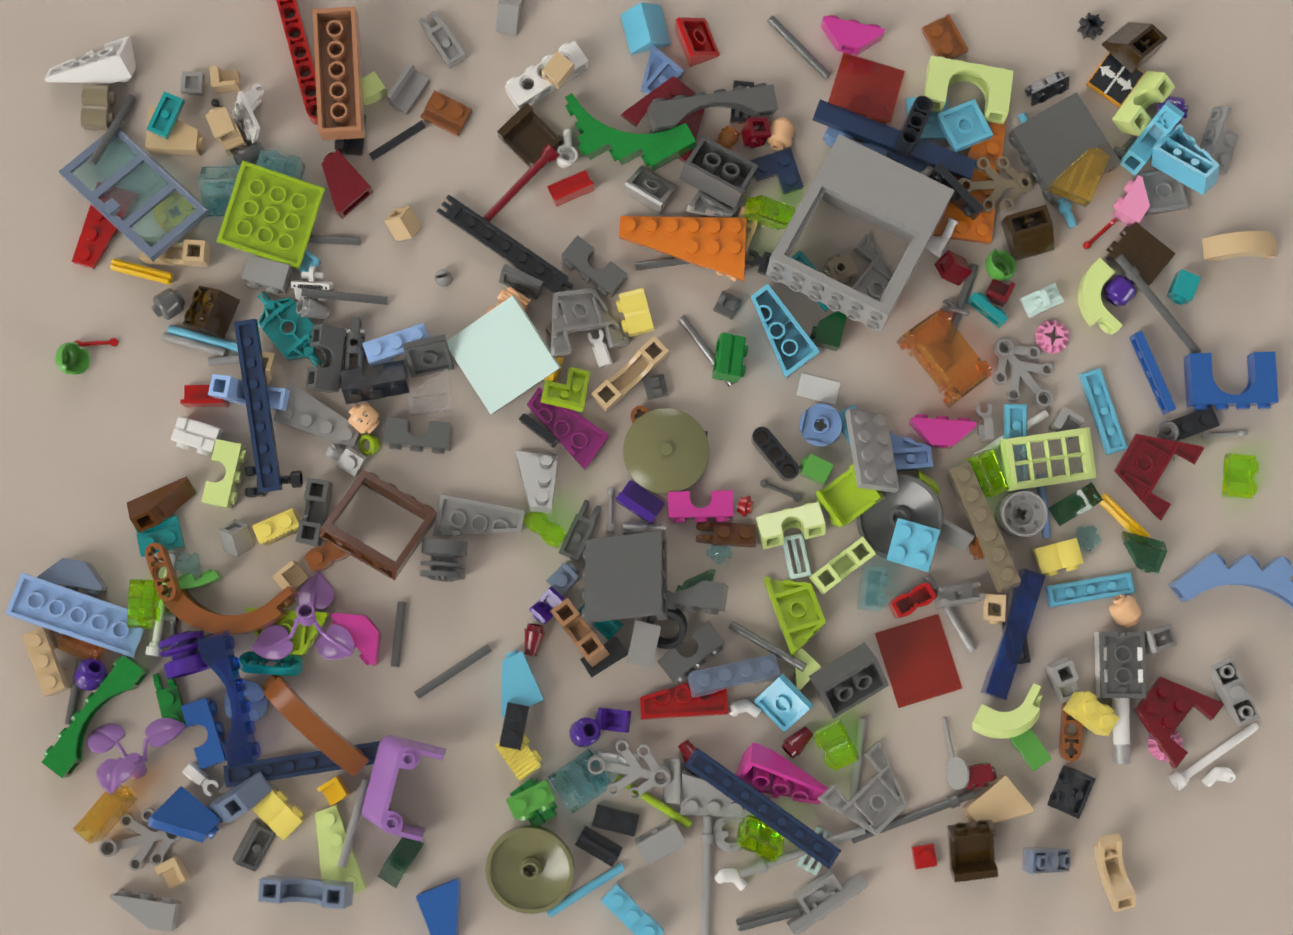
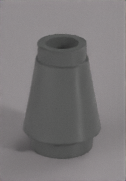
[232,142,265,168]

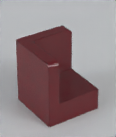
[934,250,973,286]
[985,279,1015,307]

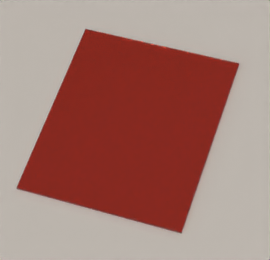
[828,52,905,123]
[875,614,962,708]

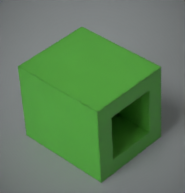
[799,453,834,486]

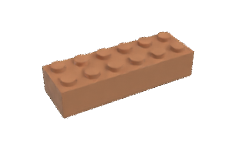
[312,6,365,141]

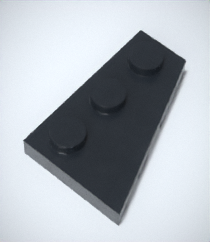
[929,162,985,220]

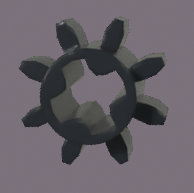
[1077,12,1105,41]

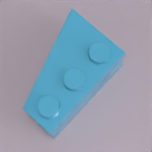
[1151,124,1220,195]

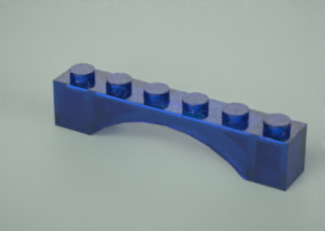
[981,569,1046,700]
[197,630,261,767]

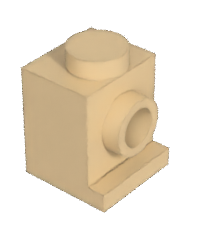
[983,592,1009,624]

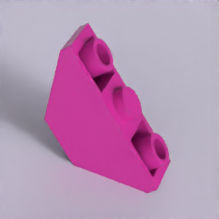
[821,15,885,55]
[909,414,976,449]
[331,613,381,666]

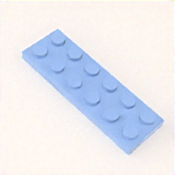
[5,573,150,658]

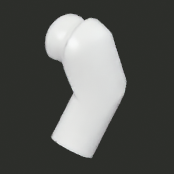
[728,699,762,718]
[1201,767,1236,788]
[715,868,748,891]

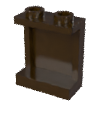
[497,103,563,169]
[1105,222,1176,286]
[947,820,998,882]

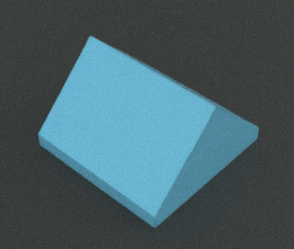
[620,2,671,55]

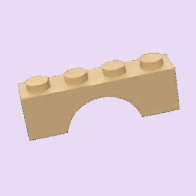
[591,336,669,413]

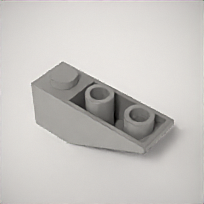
[109,889,181,932]

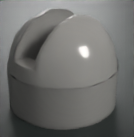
[435,269,452,287]

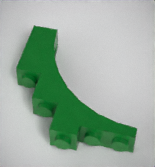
[565,93,697,171]

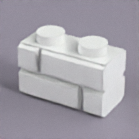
[171,416,224,457]

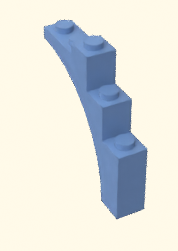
[1168,552,1293,609]

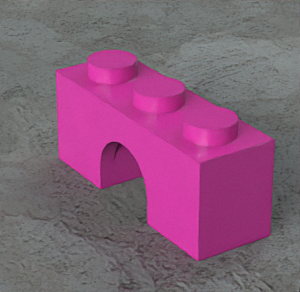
[668,490,734,523]

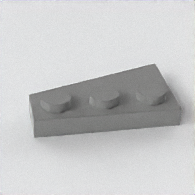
[515,451,558,513]

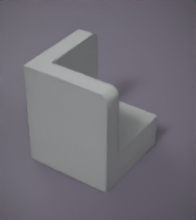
[1049,407,1086,440]
[218,519,254,557]

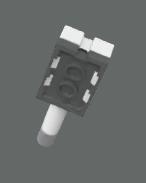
[1094,632,1146,765]

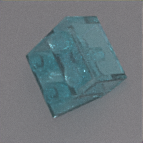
[198,166,240,216]
[548,749,611,813]

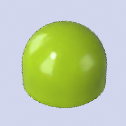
[359,434,381,456]

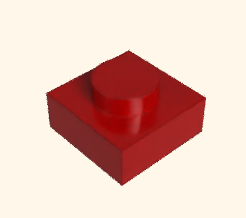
[911,843,938,869]

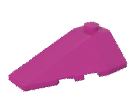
[735,742,828,805]

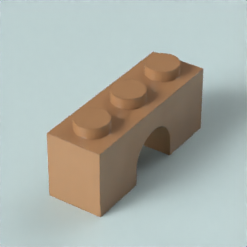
[550,598,610,667]

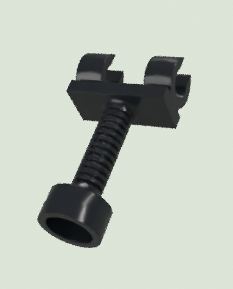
[244,466,303,497]

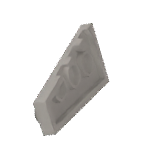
[273,381,360,449]
[433,494,526,536]
[680,770,769,819]

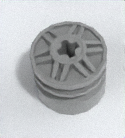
[995,491,1048,537]

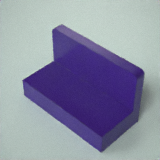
[615,480,665,524]

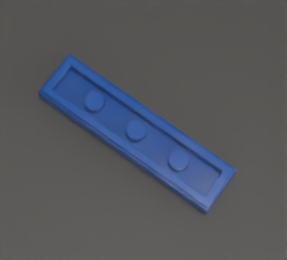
[1129,331,1176,415]

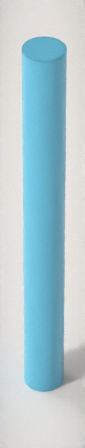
[168,325,238,352]
[546,862,625,918]

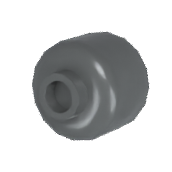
[152,288,186,320]

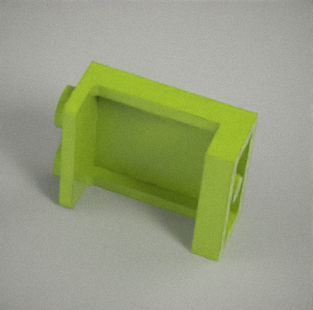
[815,464,885,528]

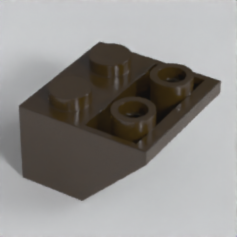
[1102,22,1167,73]
[1001,205,1055,261]
[183,286,240,339]

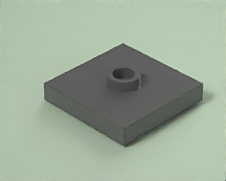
[403,334,454,378]

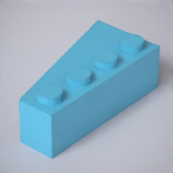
[751,284,820,379]

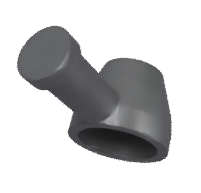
[1156,421,1179,461]

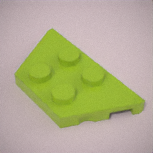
[763,577,826,655]
[245,607,329,655]

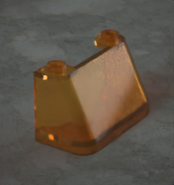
[897,310,992,408]

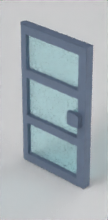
[58,128,210,262]

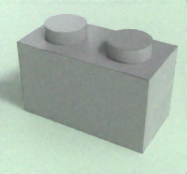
[241,254,293,295]

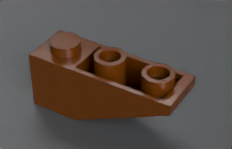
[127,476,196,533]

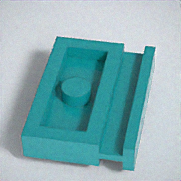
[135,516,185,557]

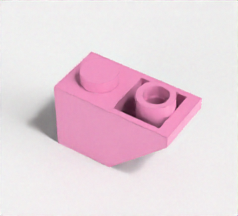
[1112,175,1150,226]

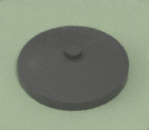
[856,475,944,559]

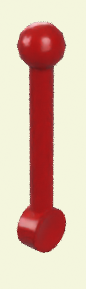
[1083,218,1118,249]
[74,338,119,347]

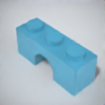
[601,882,664,935]

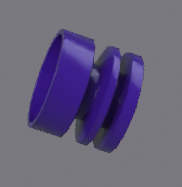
[158,631,212,680]

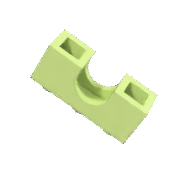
[1112,71,1175,136]
[201,439,247,509]
[756,502,826,550]
[809,537,876,594]

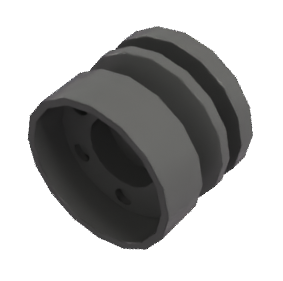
[420,538,468,582]

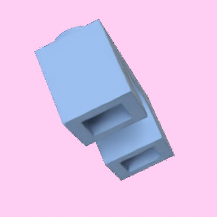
[362,323,429,368]

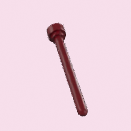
[483,143,560,222]

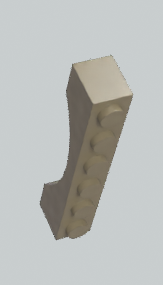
[947,462,1021,594]

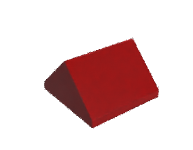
[675,17,720,67]

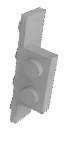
[1200,106,1238,175]
[787,869,868,935]

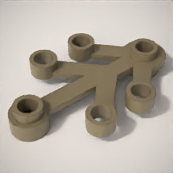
[958,156,1034,213]

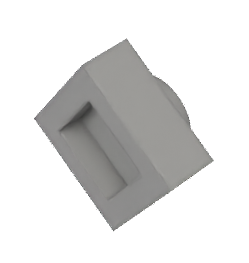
[180,72,205,96]

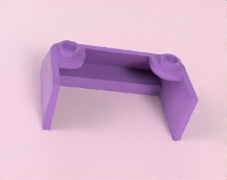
[362,735,446,842]

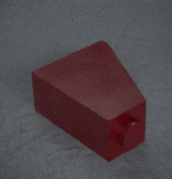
[321,150,373,219]

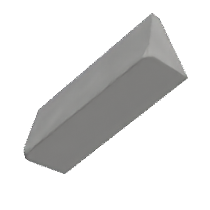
[939,519,974,551]
[663,758,681,804]

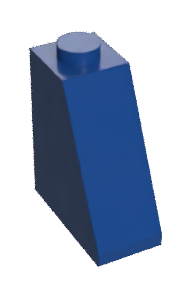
[147,786,221,843]
[416,877,461,935]

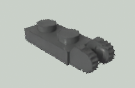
[558,499,602,562]

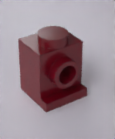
[741,117,772,149]
[965,763,997,790]

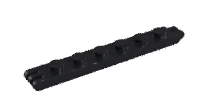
[436,195,573,294]

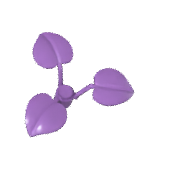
[252,572,354,660]
[87,718,186,794]

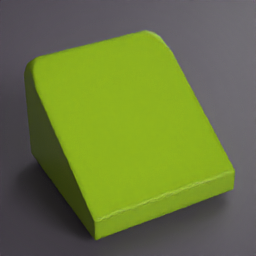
[917,470,940,494]

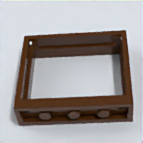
[320,470,437,581]

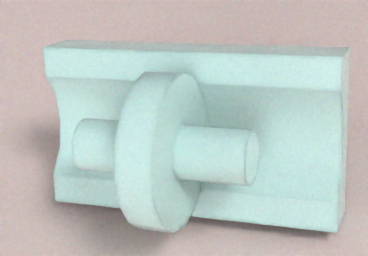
[1020,283,1065,318]

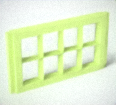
[1000,427,1097,491]

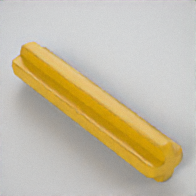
[110,258,173,285]
[1097,493,1150,544]

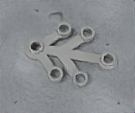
[993,338,1054,408]
[587,739,672,800]
[99,808,184,871]

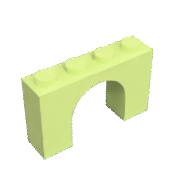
[923,56,1014,125]

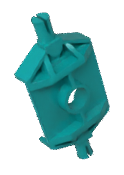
[257,291,323,367]

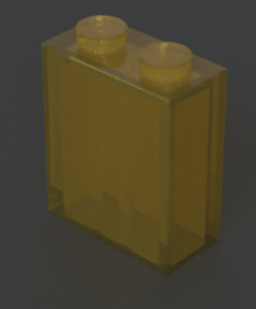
[73,785,137,844]

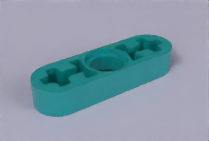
[239,651,303,676]

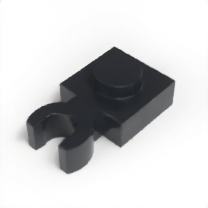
[745,250,772,277]

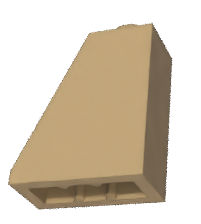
[145,107,205,156]
[962,774,1034,823]

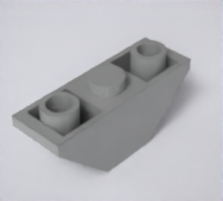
[1211,657,1260,727]

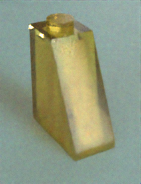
[1047,148,1110,207]

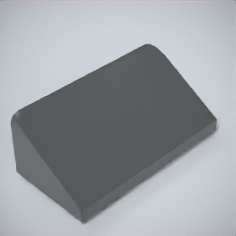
[233,820,276,872]

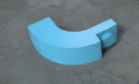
[1120,101,1185,175]

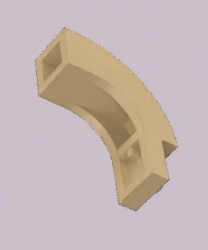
[1202,231,1277,262]
[1094,833,1136,913]

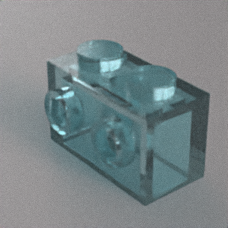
[257,149,305,180]
[857,565,888,612]

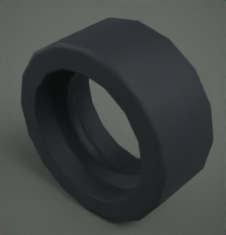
[647,608,688,649]

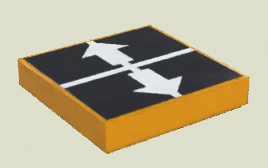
[1085,53,1145,108]

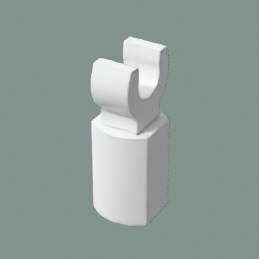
[588,329,613,369]
[182,761,221,797]

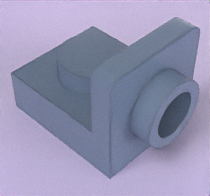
[546,562,580,595]

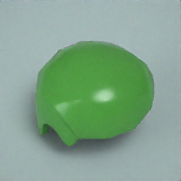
[985,248,1016,281]
[55,342,90,375]

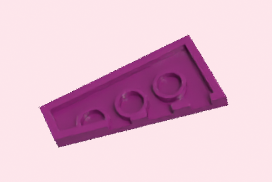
[527,387,609,470]

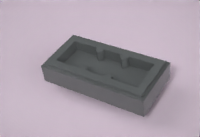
[499,264,544,299]

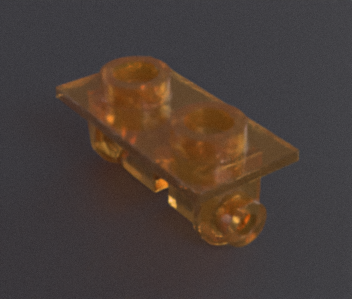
[56,634,104,660]

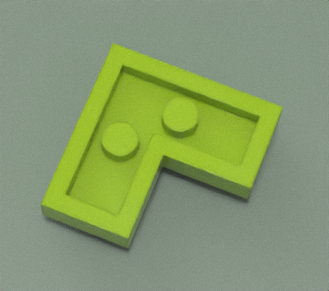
[541,367,590,412]

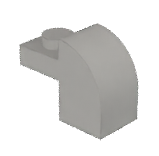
[1045,656,1080,704]

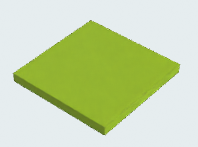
[216,160,325,269]

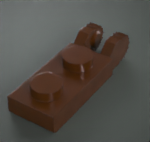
[696,522,756,547]

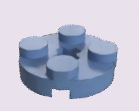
[799,403,843,447]
[224,681,269,725]

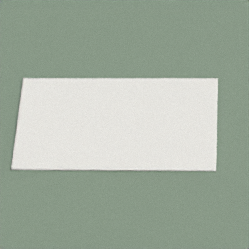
[796,373,841,405]

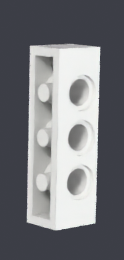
[505,41,589,111]

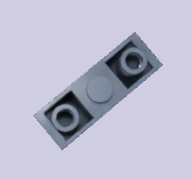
[37,558,108,595]
[207,771,273,823]
[1022,847,1071,874]

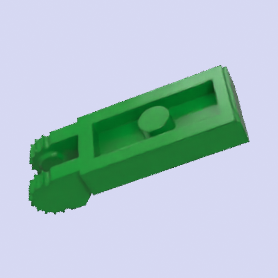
[153,673,189,729]

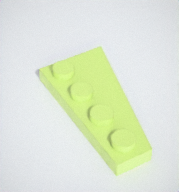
[315,805,367,893]

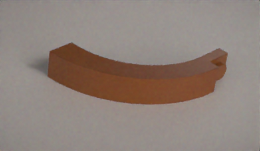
[163,586,300,635]
[261,675,369,777]

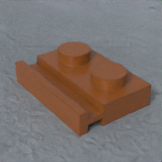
[921,14,969,60]
[420,90,472,137]

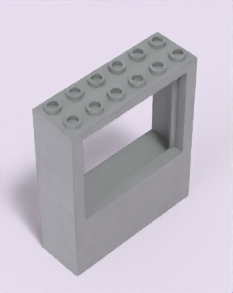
[766,134,955,332]

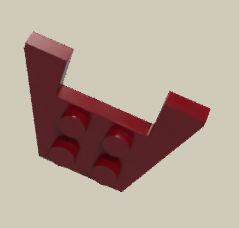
[621,76,705,163]
[1114,433,1204,520]
[1134,677,1224,769]

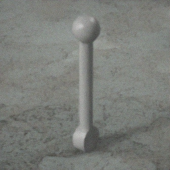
[1201,429,1247,440]
[606,487,615,532]

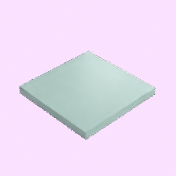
[447,295,561,414]

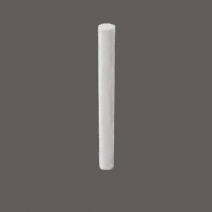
[973,410,1049,461]

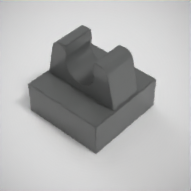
[713,291,742,320]
[643,374,669,400]

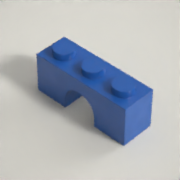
[181,697,231,769]

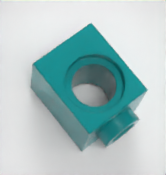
[1166,269,1201,305]

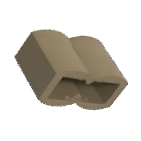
[81,85,116,131]

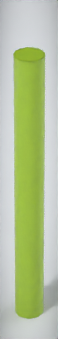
[615,774,693,829]

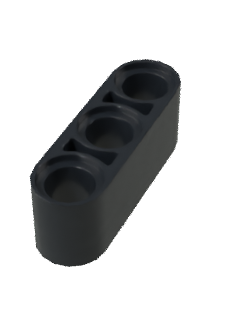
[894,96,933,156]
[751,427,799,481]

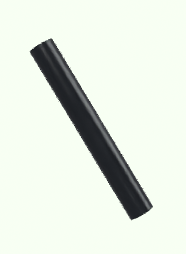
[369,120,426,161]

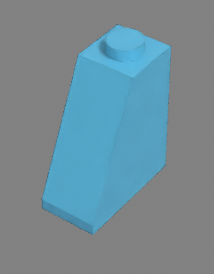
[501,650,544,718]

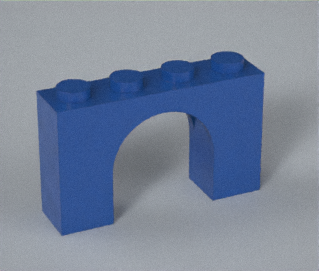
[1184,352,1279,411]

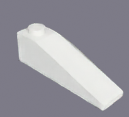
[44,36,136,83]

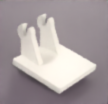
[233,84,264,145]

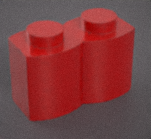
[888,583,936,618]

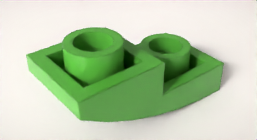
[177,569,224,590]
[1009,729,1051,771]

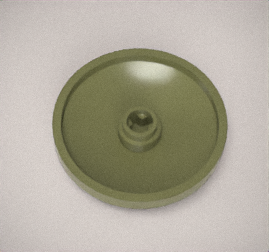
[623,408,709,494]
[486,825,575,914]

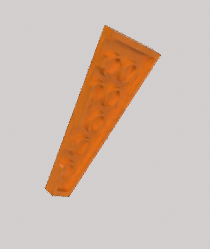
[933,121,1006,244]
[619,216,747,282]

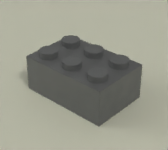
[679,136,759,209]
[809,642,889,719]

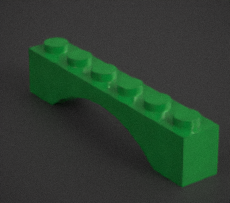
[41,655,150,778]

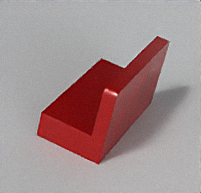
[547,170,594,207]
[180,385,229,407]

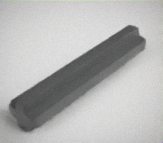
[736,903,801,931]

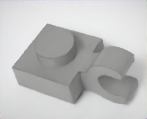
[975,404,994,442]
[325,444,367,477]

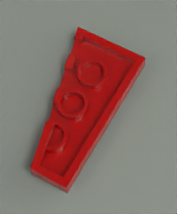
[71,183,140,269]
[640,683,728,720]

